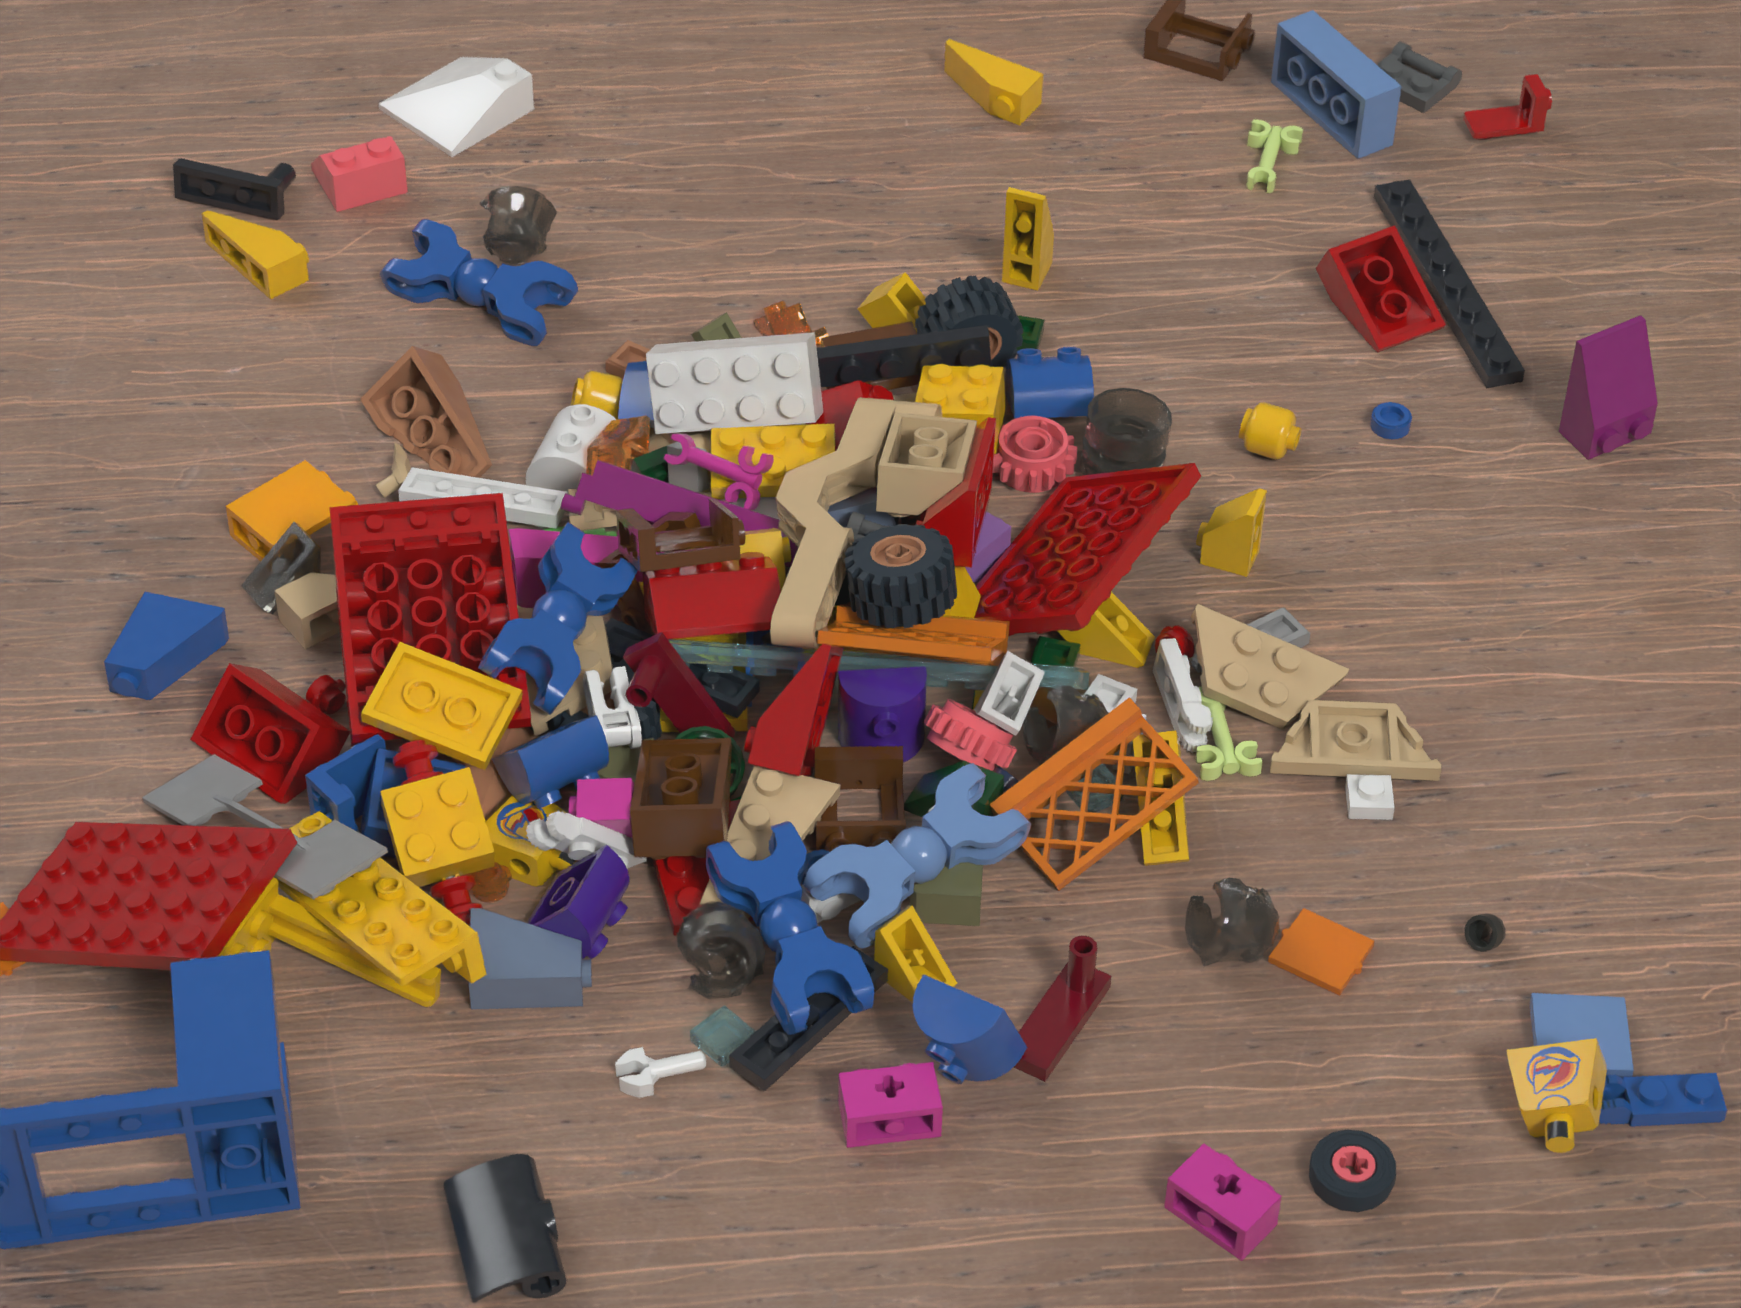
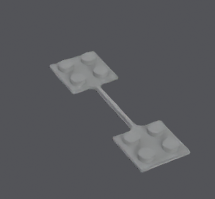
[142,754,388,899]

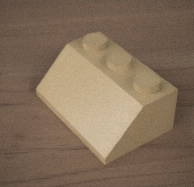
[876,413,977,517]

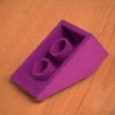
[1558,315,1658,460]

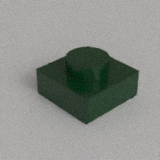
[631,446,669,483]

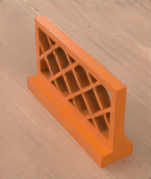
[817,604,1010,666]
[989,697,1199,891]

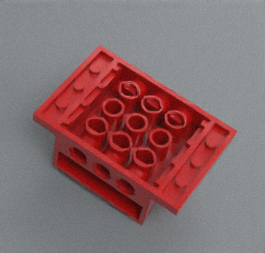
[329,493,531,747]

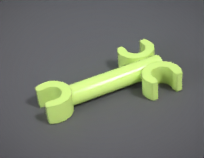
[1247,120,1303,193]
[1195,687,1262,781]

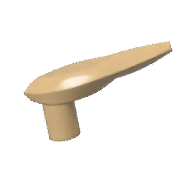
[376,443,411,498]

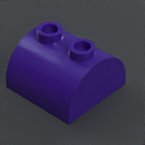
[838,666,927,763]
[527,845,630,959]

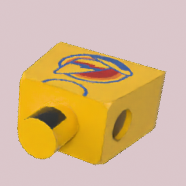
[486,795,578,887]
[1507,1038,1607,1153]

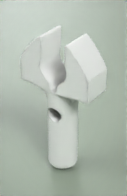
[615,1047,706,1098]

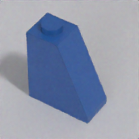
[104,592,229,700]

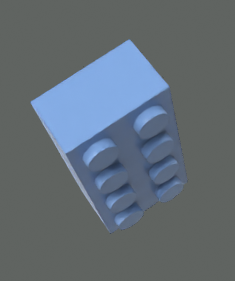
[1271,10,1401,159]

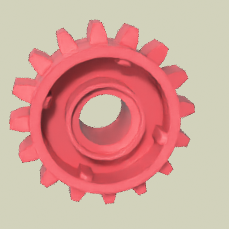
[993,416,1077,493]
[924,699,1017,771]

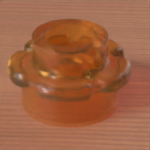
[468,862,512,903]

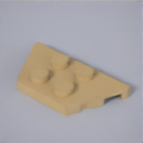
[1191,604,1349,730]
[518,607,613,735]
[1270,700,1441,781]

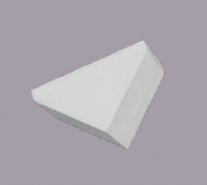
[974,651,1045,736]

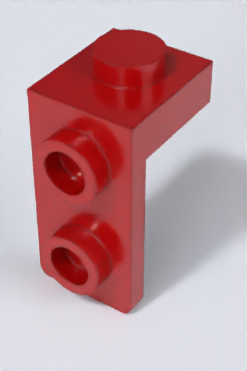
[1463,74,1552,139]

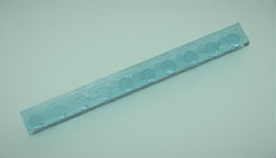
[668,639,1089,696]

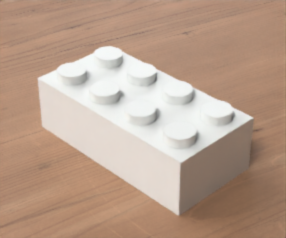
[646,332,823,434]

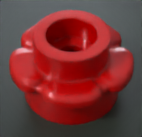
[1155,625,1195,660]
[306,675,346,714]

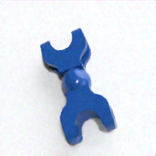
[380,219,578,346]
[478,522,638,715]
[706,821,874,1035]

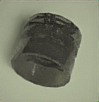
[1080,388,1172,475]

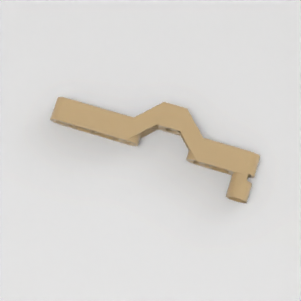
[770,397,942,649]

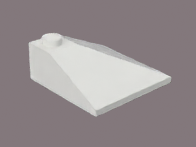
[379,57,534,157]

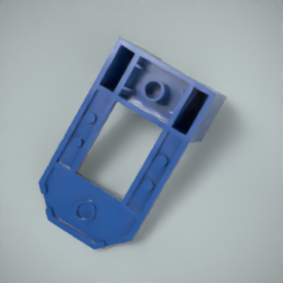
[0,950,301,1249]

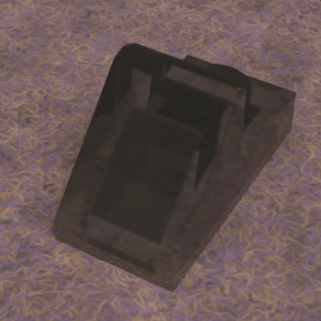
[241,522,321,615]

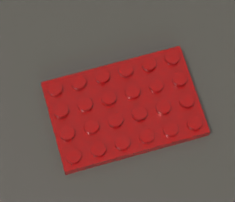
[974,463,1201,636]
[0,822,298,970]

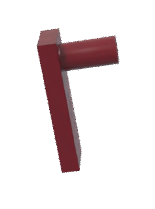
[623,632,736,738]
[1013,935,1112,1082]

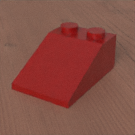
[1315,225,1446,353]
[744,643,844,776]

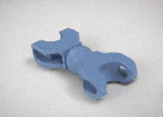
[804,763,1031,949]

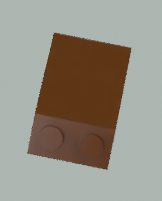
[630,738,732,860]

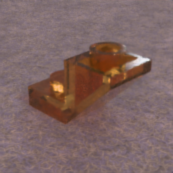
[753,300,828,347]
[586,415,650,475]

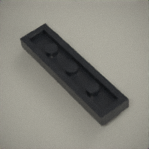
[605,618,760,719]
[729,946,888,1092]

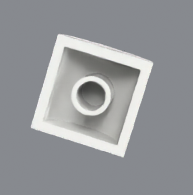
[526,404,630,492]

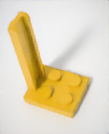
[218,877,441,1007]

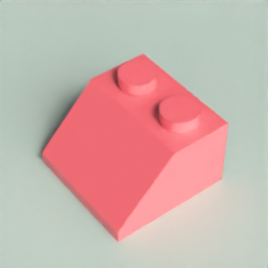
[311,136,408,212]

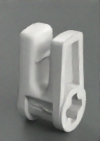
[583,666,642,749]

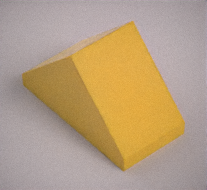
[874,906,958,1003]

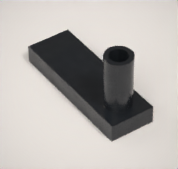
[173,158,296,220]

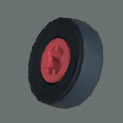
[1309,1129,1396,1212]

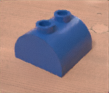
[1005,347,1094,419]
[492,715,609,809]
[913,974,1027,1084]

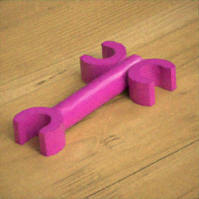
[664,433,774,510]

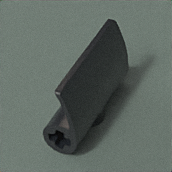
[444,1154,567,1303]

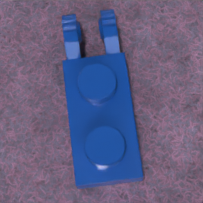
[1599,1073,1727,1127]

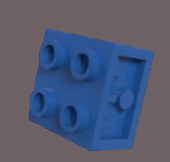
[305,734,386,832]

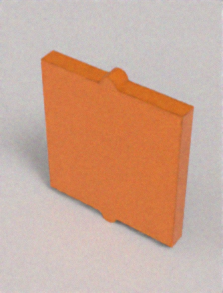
[1268,908,1375,996]

